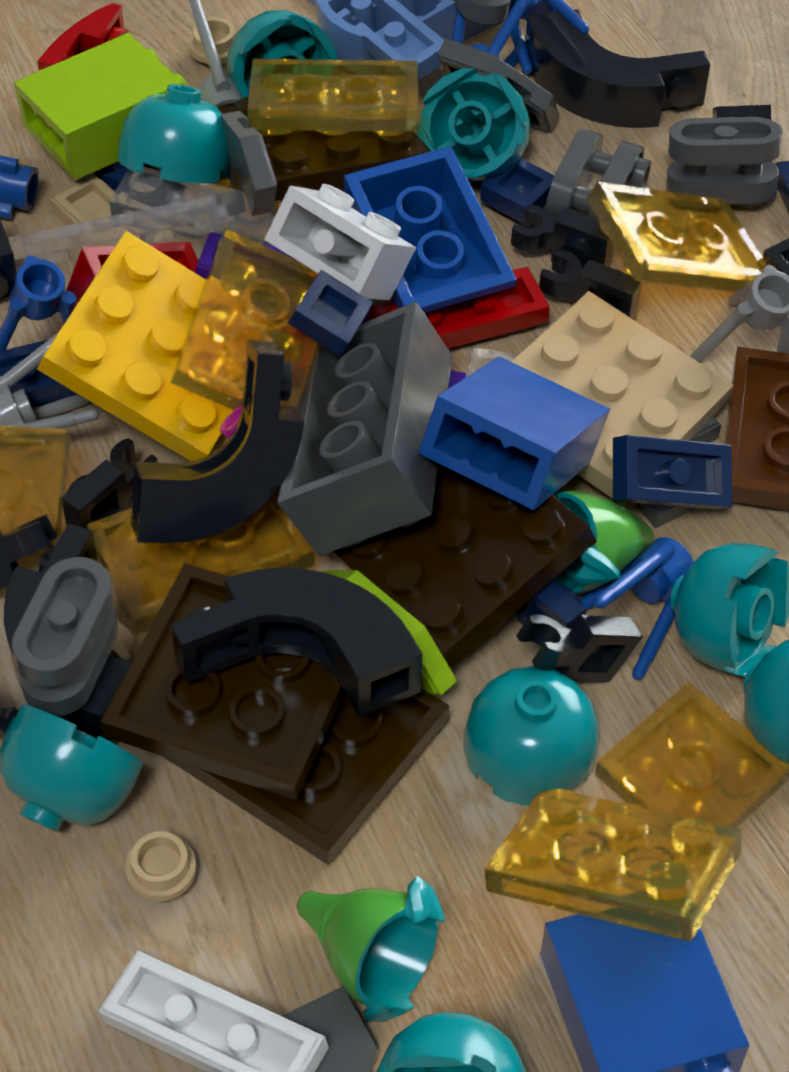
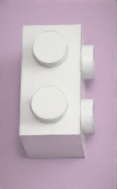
[264,184,417,300]

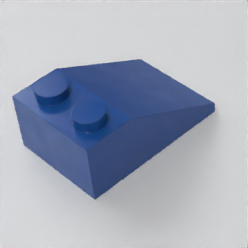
[343,146,517,313]

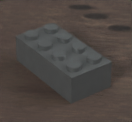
[278,301,452,556]

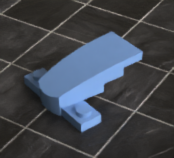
[308,0,495,87]

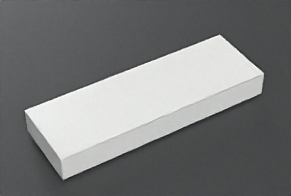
[98,950,329,1072]

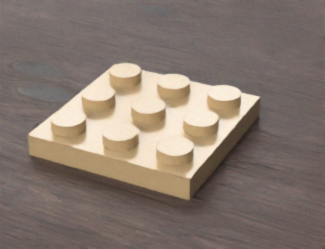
[511,291,734,506]

